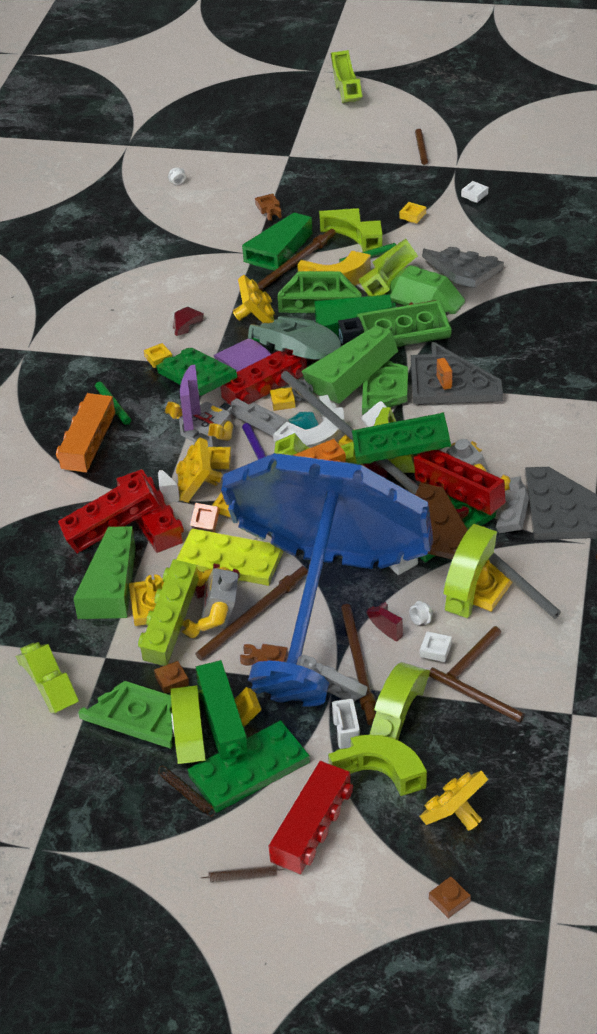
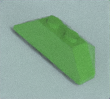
[385,265,465,314]
[278,271,362,313]

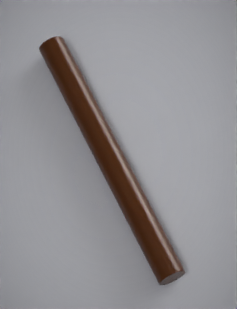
[429,667,525,723]

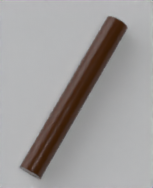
[415,129,428,165]
[447,626,501,679]

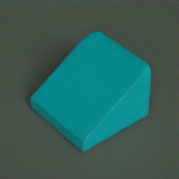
[288,412,319,430]

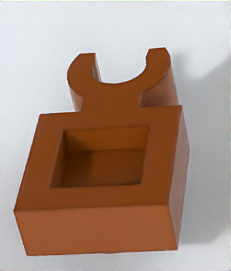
[255,193,282,220]
[240,644,288,666]

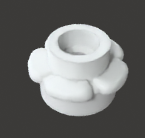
[168,167,186,185]
[409,601,433,625]

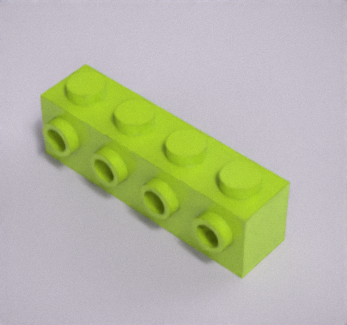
[138,559,199,666]

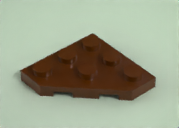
[415,483,468,559]

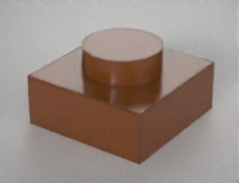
[154,661,189,694]
[429,877,471,919]

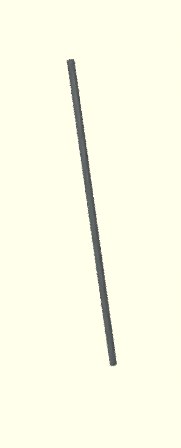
[281,371,561,619]

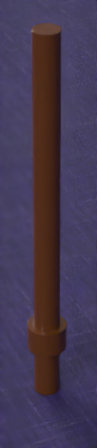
[257,229,336,291]
[195,566,308,661]
[341,604,376,726]

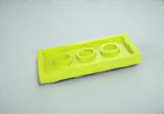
[176,529,284,586]

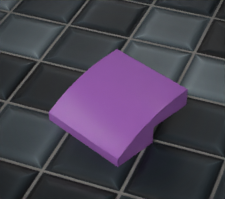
[214,338,271,372]
[180,365,201,431]

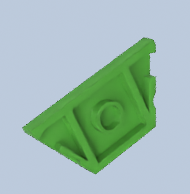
[362,360,408,415]
[78,681,173,749]

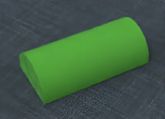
[357,300,452,347]

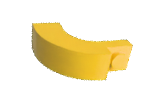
[298,251,371,286]

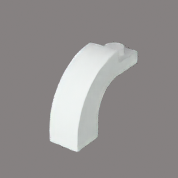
[295,395,344,448]

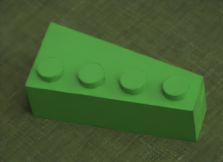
[302,325,398,404]
[73,526,136,619]

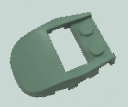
[248,316,341,359]

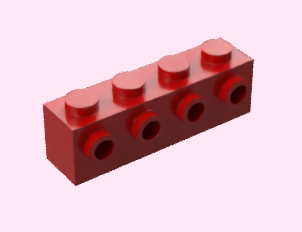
[220,348,307,405]
[414,450,506,515]
[116,469,184,553]
[58,473,160,553]
[268,761,353,874]

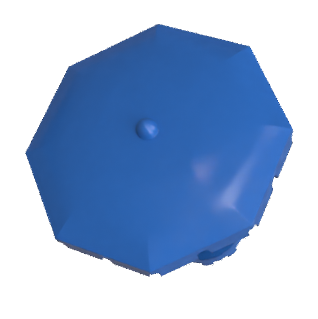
[221,453,433,707]

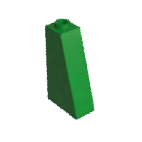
[242,212,312,271]
[314,294,396,338]
[195,660,248,759]

